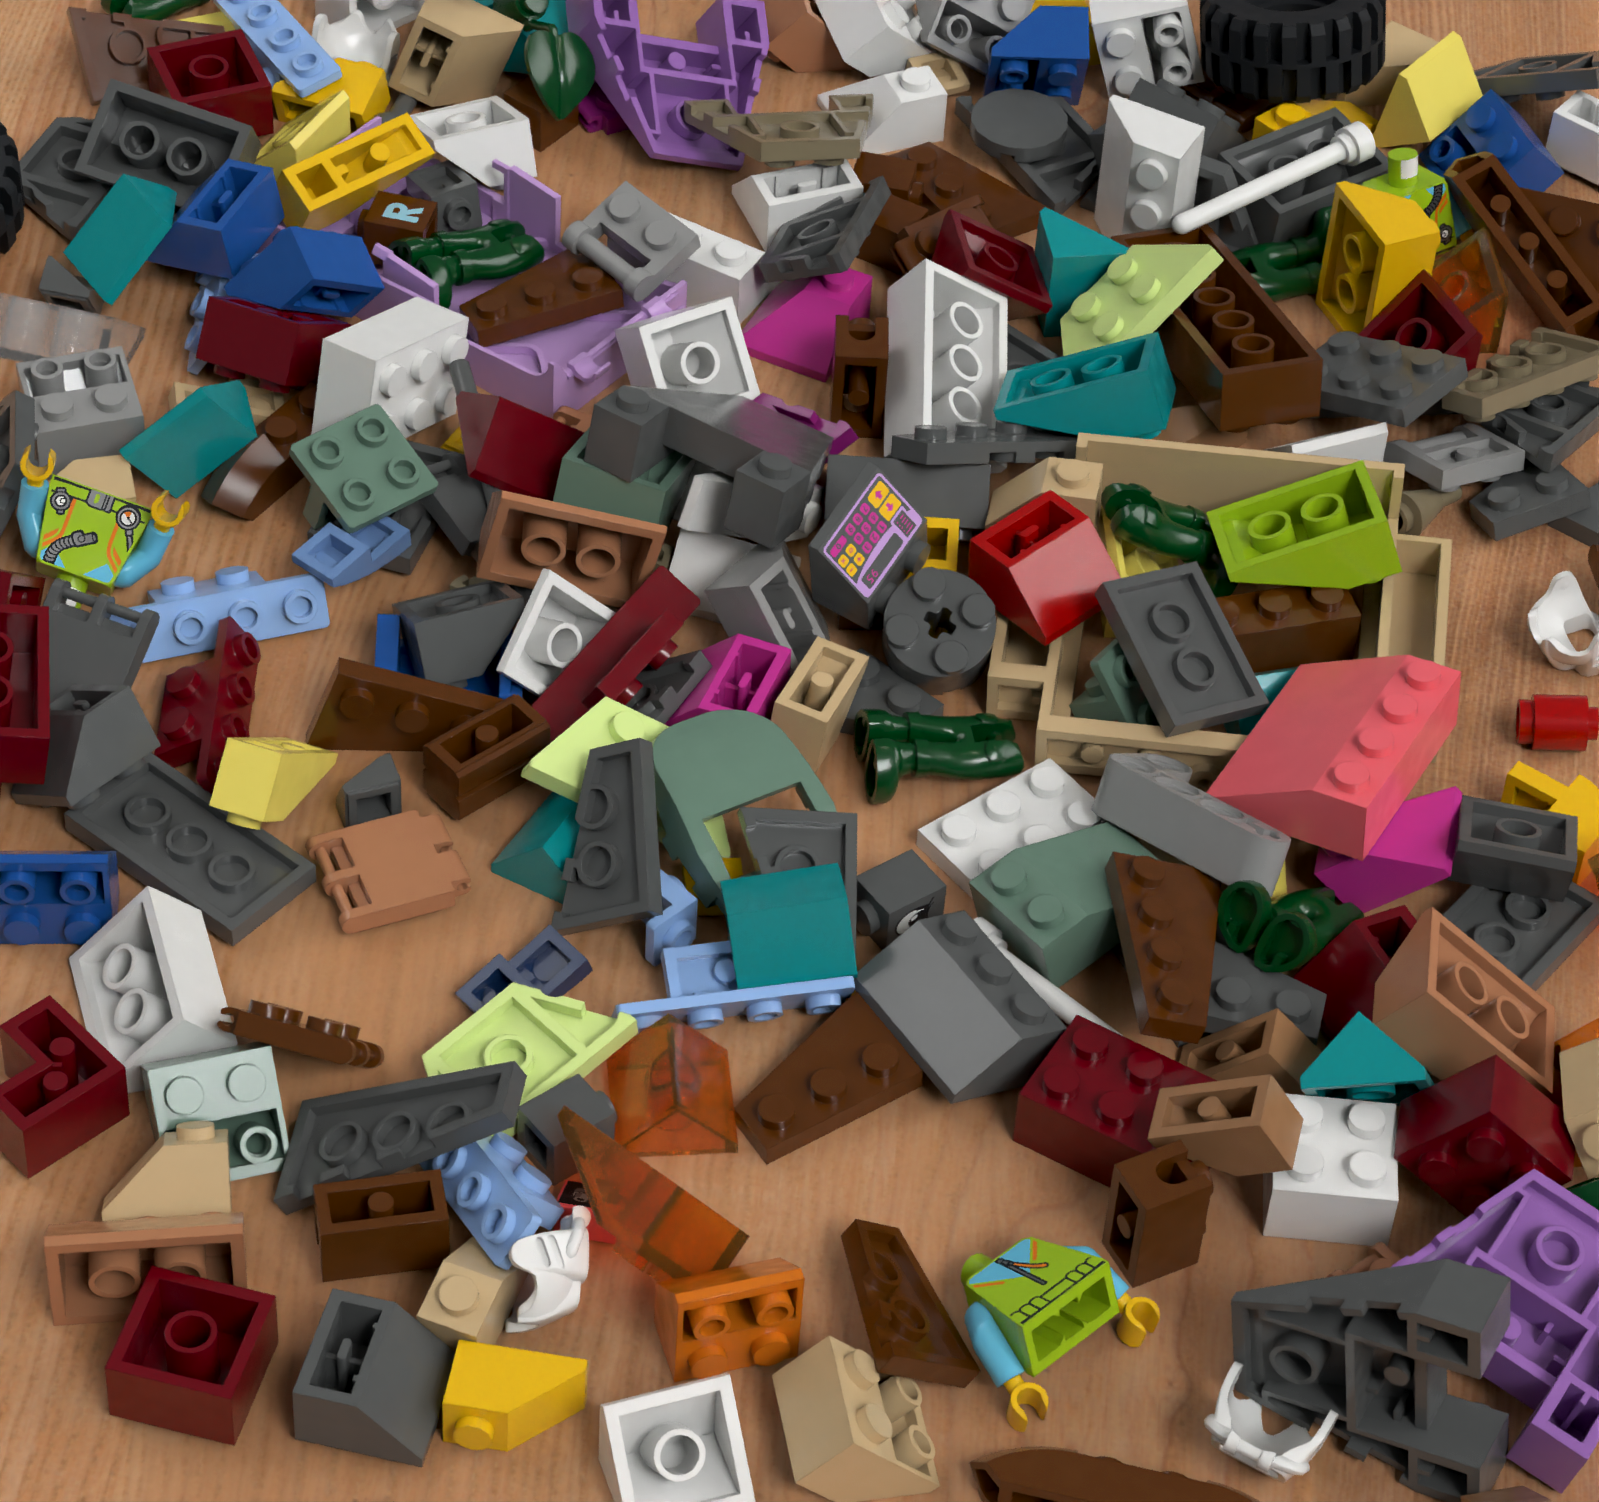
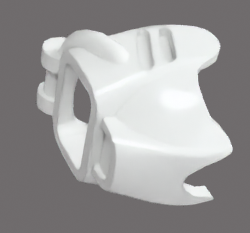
[312,10,400,87]
[1527,571,1599,677]
[506,1206,591,1333]
[1204,1361,1339,1483]

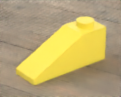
[209,737,338,830]

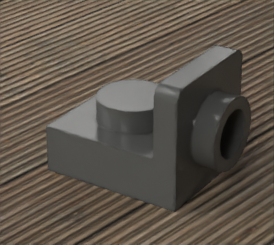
[405,160,482,232]

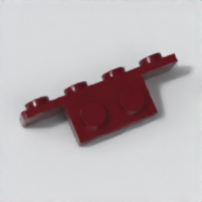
[532,566,700,743]
[154,616,261,794]

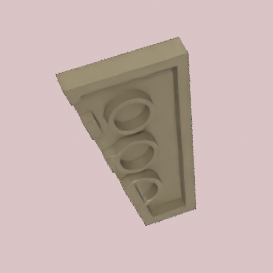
[1442,326,1599,422]

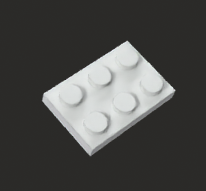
[916,758,1109,899]

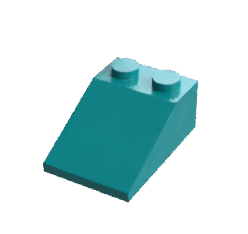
[993,332,1176,439]

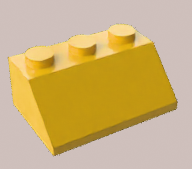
[1315,181,1441,334]

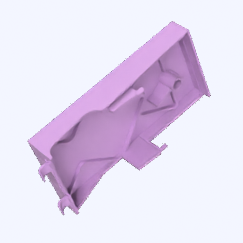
[256,116,687,419]

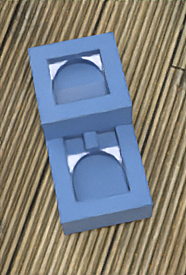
[291,516,412,588]

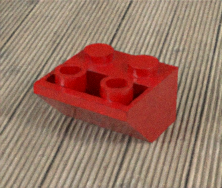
[968,490,1121,646]

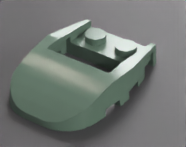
[652,710,837,940]

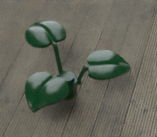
[493,0,595,121]

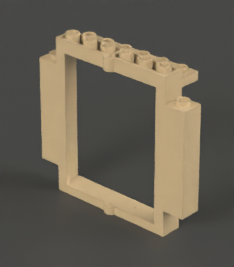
[986,432,1452,792]

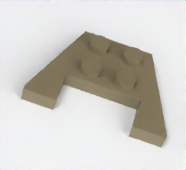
[684,94,874,168]

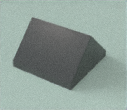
[1447,795,1578,902]

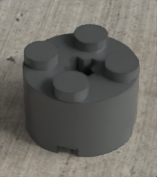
[882,567,996,695]

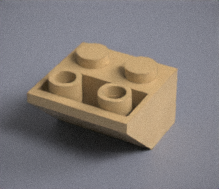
[388,0,524,107]
[772,1335,940,1502]

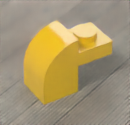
[1500,761,1599,886]

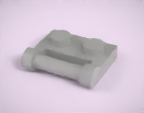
[562,181,701,302]
[1383,423,1525,492]

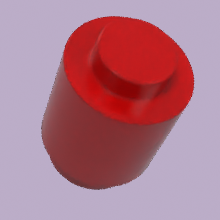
[1516,694,1599,751]

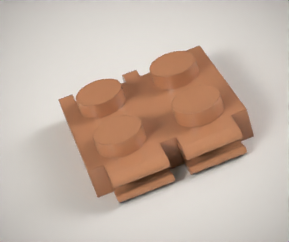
[305,809,471,934]

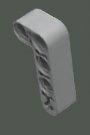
[1091,753,1292,897]

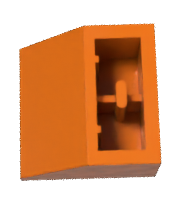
[654,1257,805,1382]

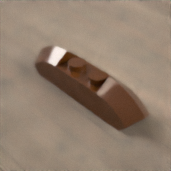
[1443,151,1599,341]
[201,376,318,521]
[969,1446,1260,1502]

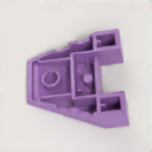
[565,0,770,171]
[1392,1169,1599,1494]

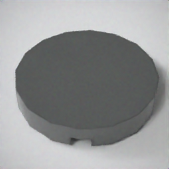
[970,88,1068,163]

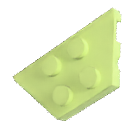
[1060,244,1224,356]
[521,696,731,858]
[422,982,638,1137]

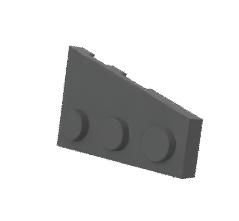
[737,807,858,958]
[1136,942,1327,1046]

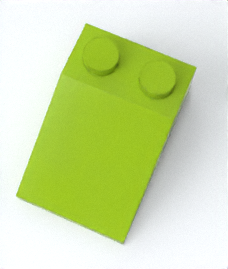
[1206,460,1402,589]

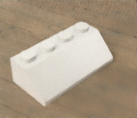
[884,259,1008,473]

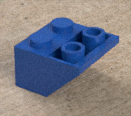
[982,6,1090,105]
[1418,89,1564,192]
[146,159,285,279]
[223,226,385,318]
[0,851,120,945]

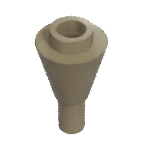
[1398,487,1462,536]

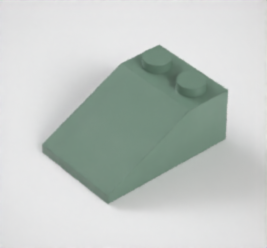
[969,822,1159,988]

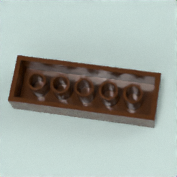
[1111,224,1323,433]

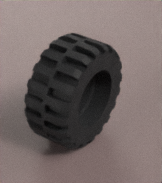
[1200,0,1386,103]

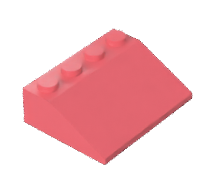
[1206,654,1461,861]

